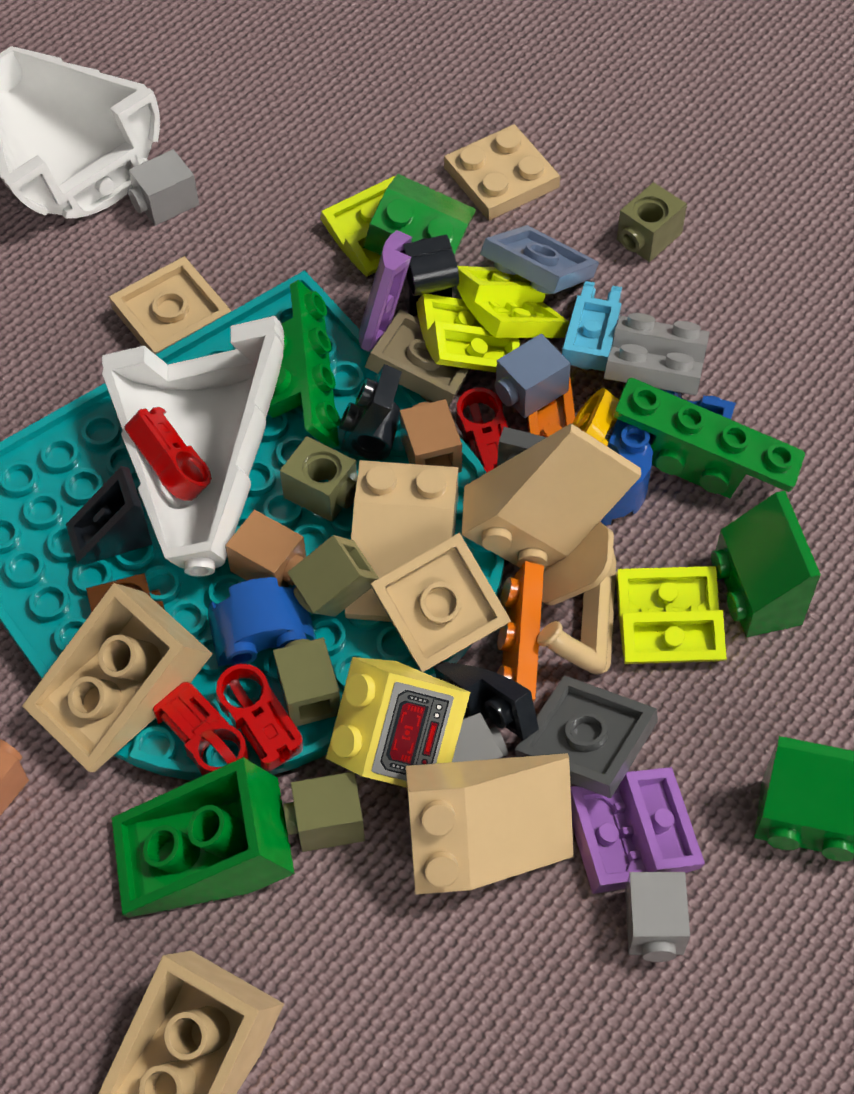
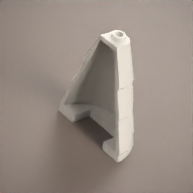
[0,46,160,219]
[102,316,284,576]

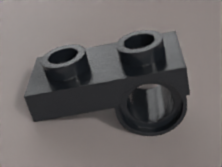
[403,234,459,316]
[339,364,402,460]

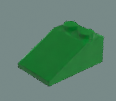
[112,757,295,918]

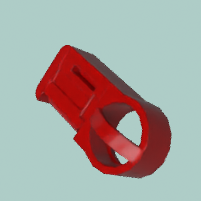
[456,387,508,473]
[124,407,212,501]
[216,664,303,771]
[153,682,249,776]

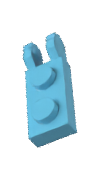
[562,281,622,371]

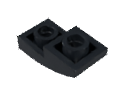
[434,662,539,740]

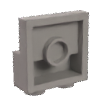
[604,313,710,396]

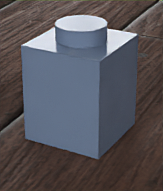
[495,333,571,418]

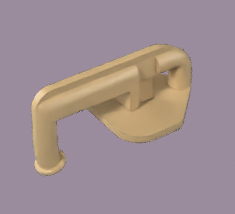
[537,521,616,675]

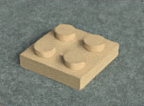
[444,124,560,221]
[109,256,231,354]
[370,532,511,672]

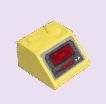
[326,657,470,788]

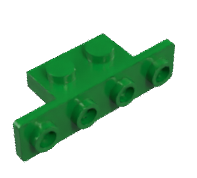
[267,280,340,448]
[614,378,805,499]

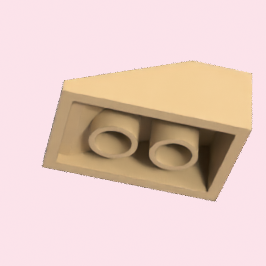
[462,423,641,569]
[345,460,458,622]
[22,583,213,772]
[406,753,574,895]
[98,951,284,1094]

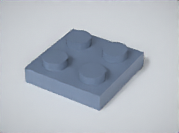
[480,225,599,294]

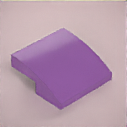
[359,230,413,352]
[571,767,705,894]

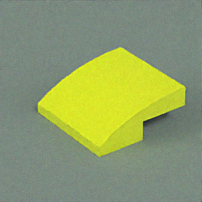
[320,176,395,277]
[457,266,570,338]
[416,294,520,372]
[616,566,727,664]

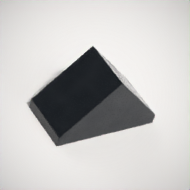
[66,466,152,565]

